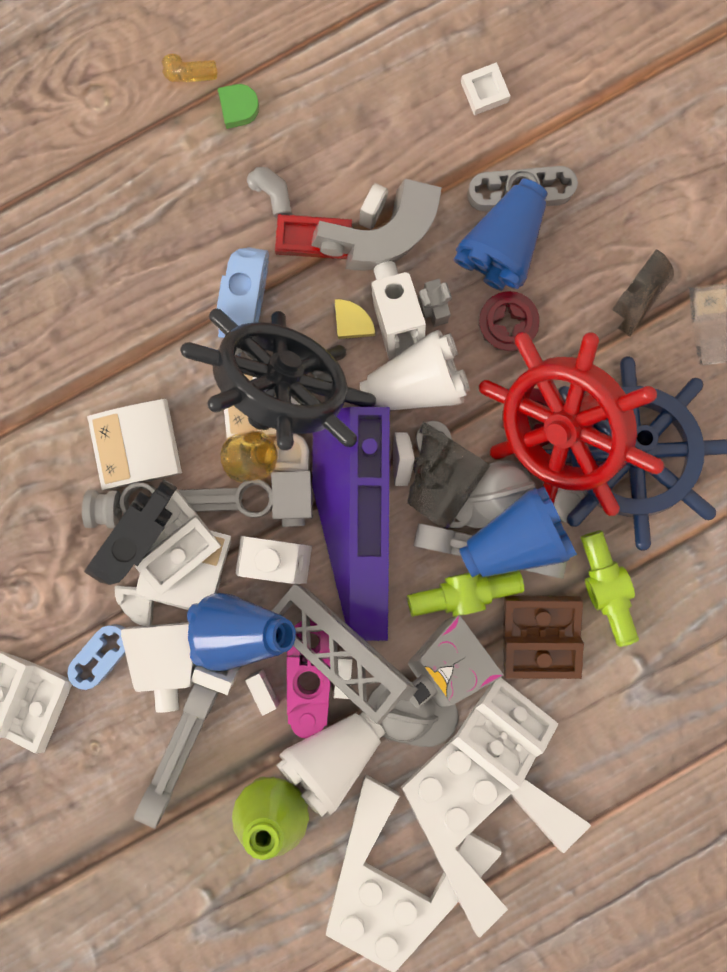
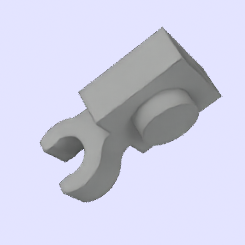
[419,279,452,327]

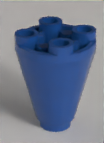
[454,179,548,291]
[459,486,577,578]
[187,593,296,671]

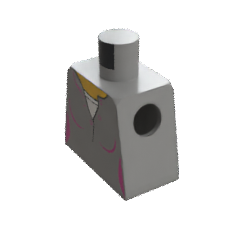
[408,615,504,708]

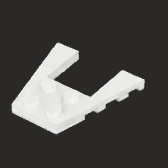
[401,736,591,938]
[326,774,502,972]

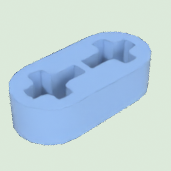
[67,624,125,690]

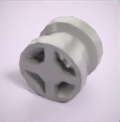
[82,490,122,529]

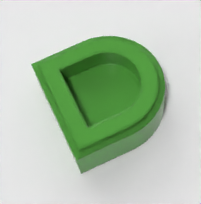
[218,84,259,129]

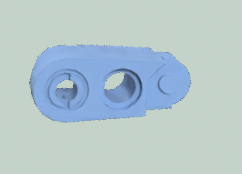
[217,247,269,356]

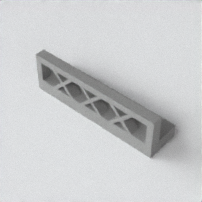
[272,584,418,725]

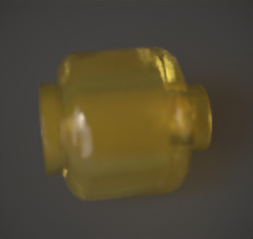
[220,430,278,482]

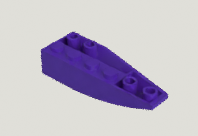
[312,407,390,641]

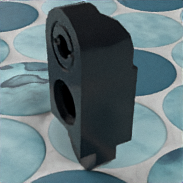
[84,479,177,585]

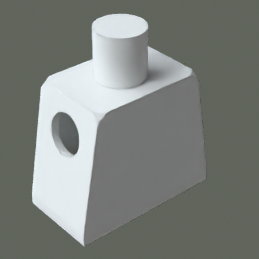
[371,261,426,360]
[235,536,312,584]
[121,622,197,713]

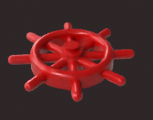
[478,332,664,516]

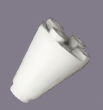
[360,330,470,410]
[276,712,385,817]

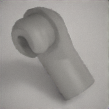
[247,167,292,218]

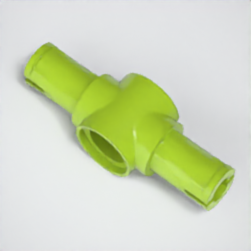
[580,530,639,647]
[407,571,525,617]

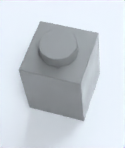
[271,471,313,527]

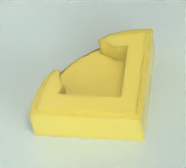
[335,299,375,339]

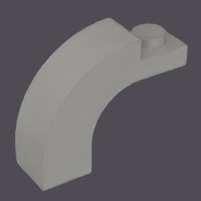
[311,179,442,271]

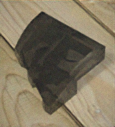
[612,249,674,336]
[407,422,490,529]

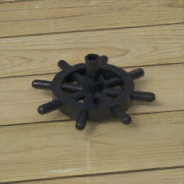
[180,308,376,451]

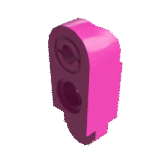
[287,619,331,739]

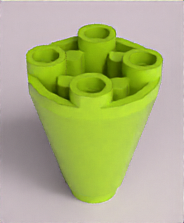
[232,777,309,860]

